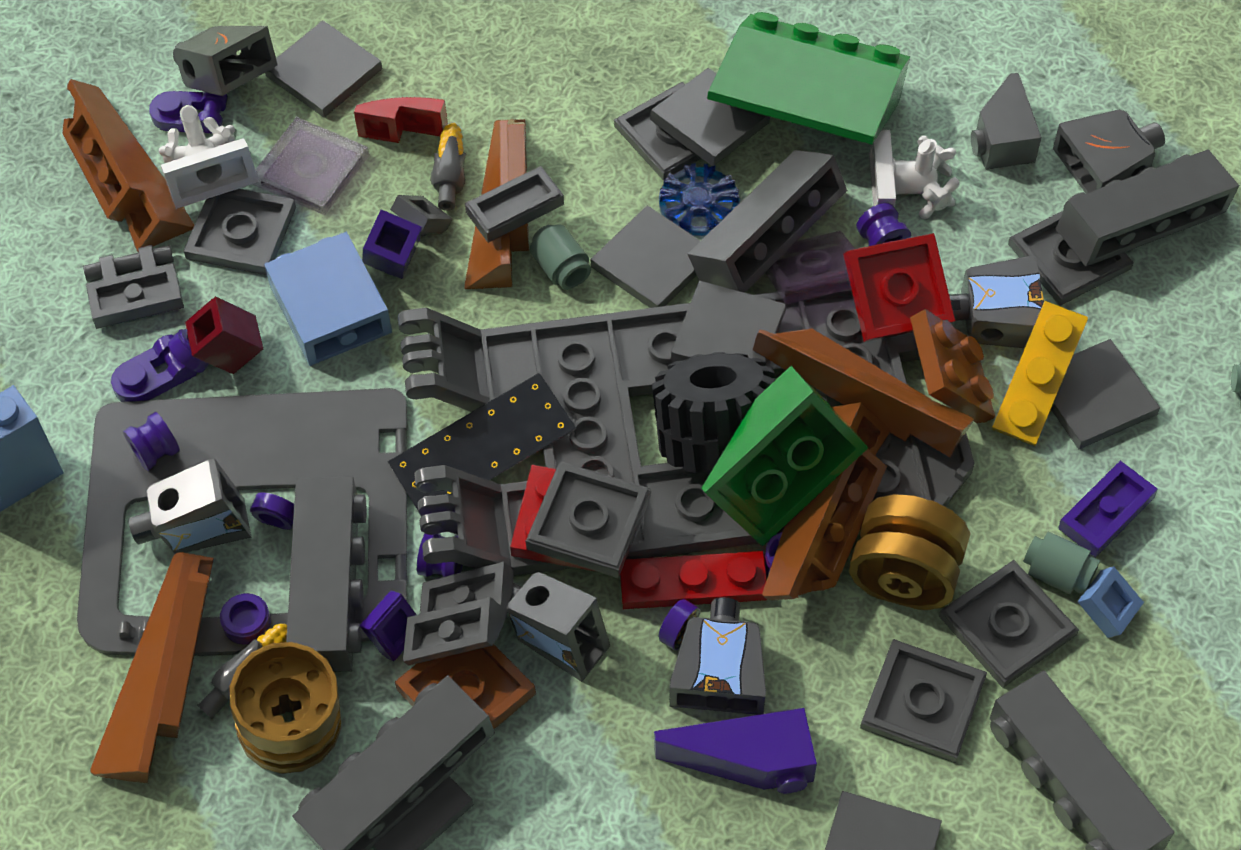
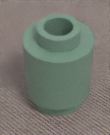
[529,224,591,290]
[1023,531,1100,595]

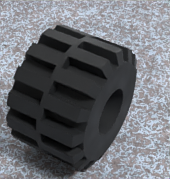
[652,352,775,474]

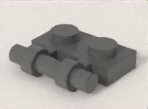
[83,245,184,329]

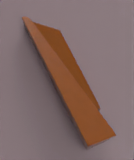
[62,79,195,252]
[465,119,529,289]
[753,328,974,457]
[762,403,890,600]
[90,552,214,783]

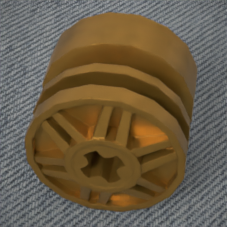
[229,642,341,774]

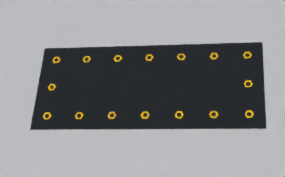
[388,373,577,517]

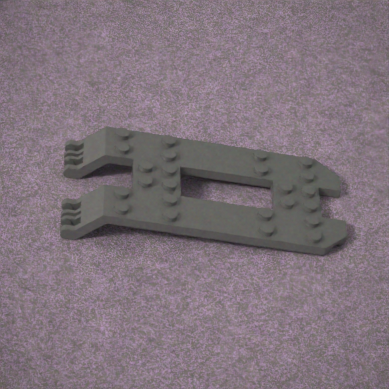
[398,283,975,576]

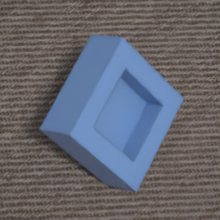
[1078,566,1144,638]

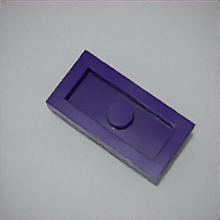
[1058,460,1158,558]

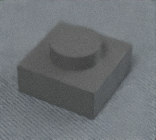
[390,195,453,236]

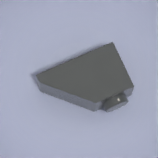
[971,72,1042,170]

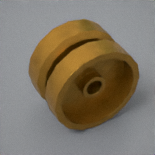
[849,494,971,610]

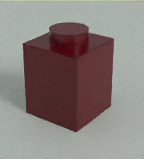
[185,296,264,374]

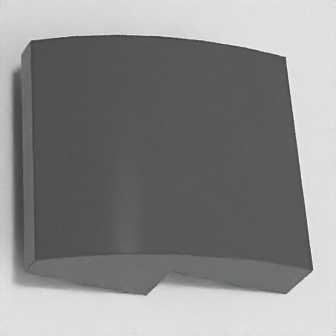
[403,562,514,666]

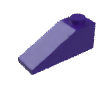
[654,708,817,794]

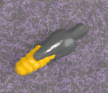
[430,122,467,211]
[197,624,287,719]

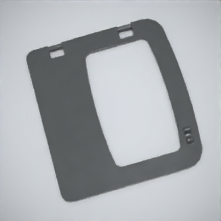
[77,388,407,656]

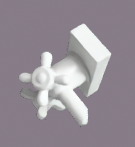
[159,105,259,209]
[869,130,959,219]

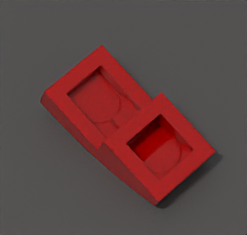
[354,97,448,143]

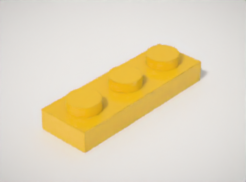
[992,301,1088,446]

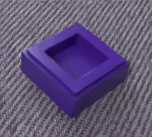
[360,590,417,662]

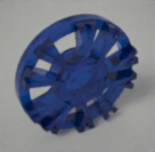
[659,163,740,236]

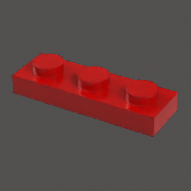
[620,551,767,610]

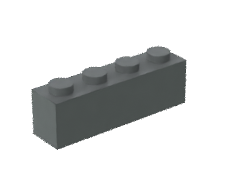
[1056,149,1240,267]
[687,150,848,293]
[286,476,367,672]
[989,670,1175,850]
[292,675,495,850]

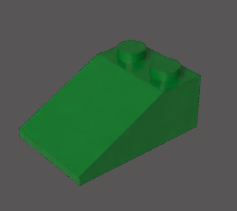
[702,366,869,546]

